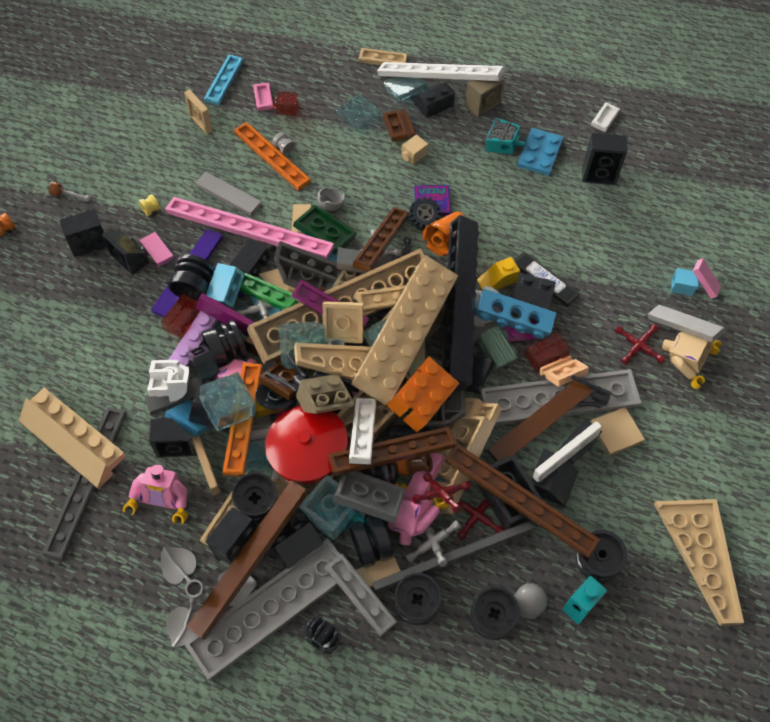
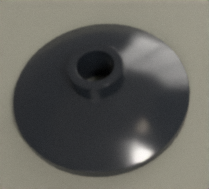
[255,384,296,410]

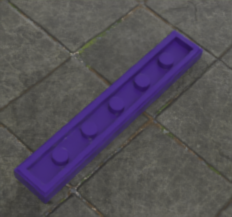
[151,229,223,319]

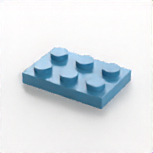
[517,128,563,176]

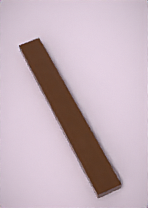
[445,443,600,558]
[187,481,309,640]

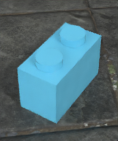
[206,263,245,308]

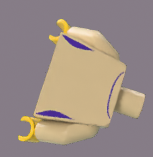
[662,332,722,389]

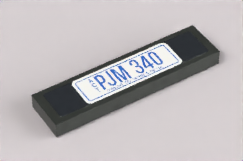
[514,251,580,307]

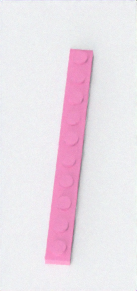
[165,197,334,259]

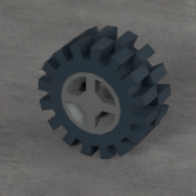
[409,197,441,231]

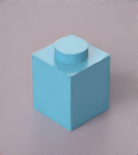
[671,268,701,296]

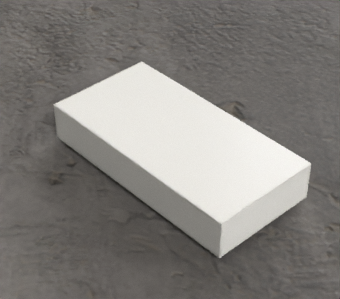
[591,103,620,132]

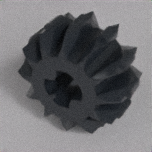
[303,617,342,654]

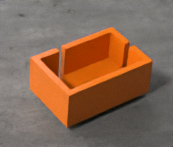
[386,357,459,432]

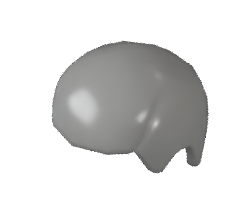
[317,187,345,211]
[514,583,548,619]

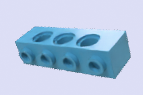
[475,289,556,339]

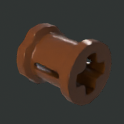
[406,454,433,475]

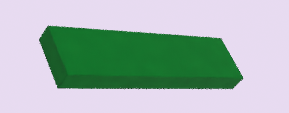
[239,272,300,310]

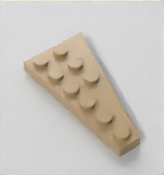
[654,499,744,626]

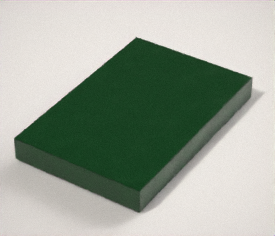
[293,205,357,255]

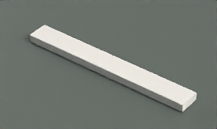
[377,62,504,81]

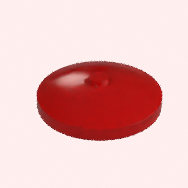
[265,406,349,484]

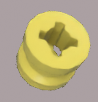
[139,194,160,216]

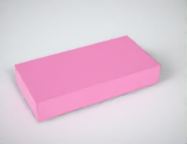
[253,83,274,111]
[140,232,174,267]
[693,259,721,299]

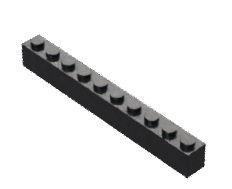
[442,215,479,391]

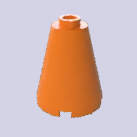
[423,212,465,256]

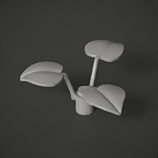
[161,546,257,647]

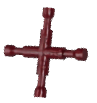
[615,324,665,365]
[412,473,471,513]
[456,499,505,540]

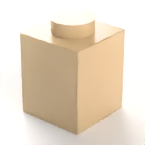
[401,135,428,165]

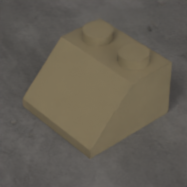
[465,77,505,117]

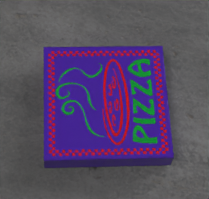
[414,185,451,216]

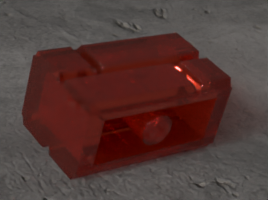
[161,294,201,339]
[524,332,571,373]

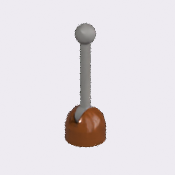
[49,181,92,202]

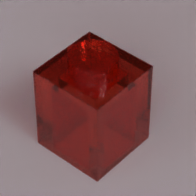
[273,91,298,116]

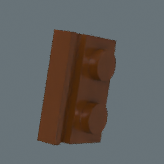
[383,109,415,142]

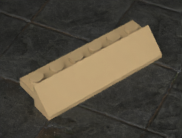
[19,388,126,489]
[426,398,502,515]

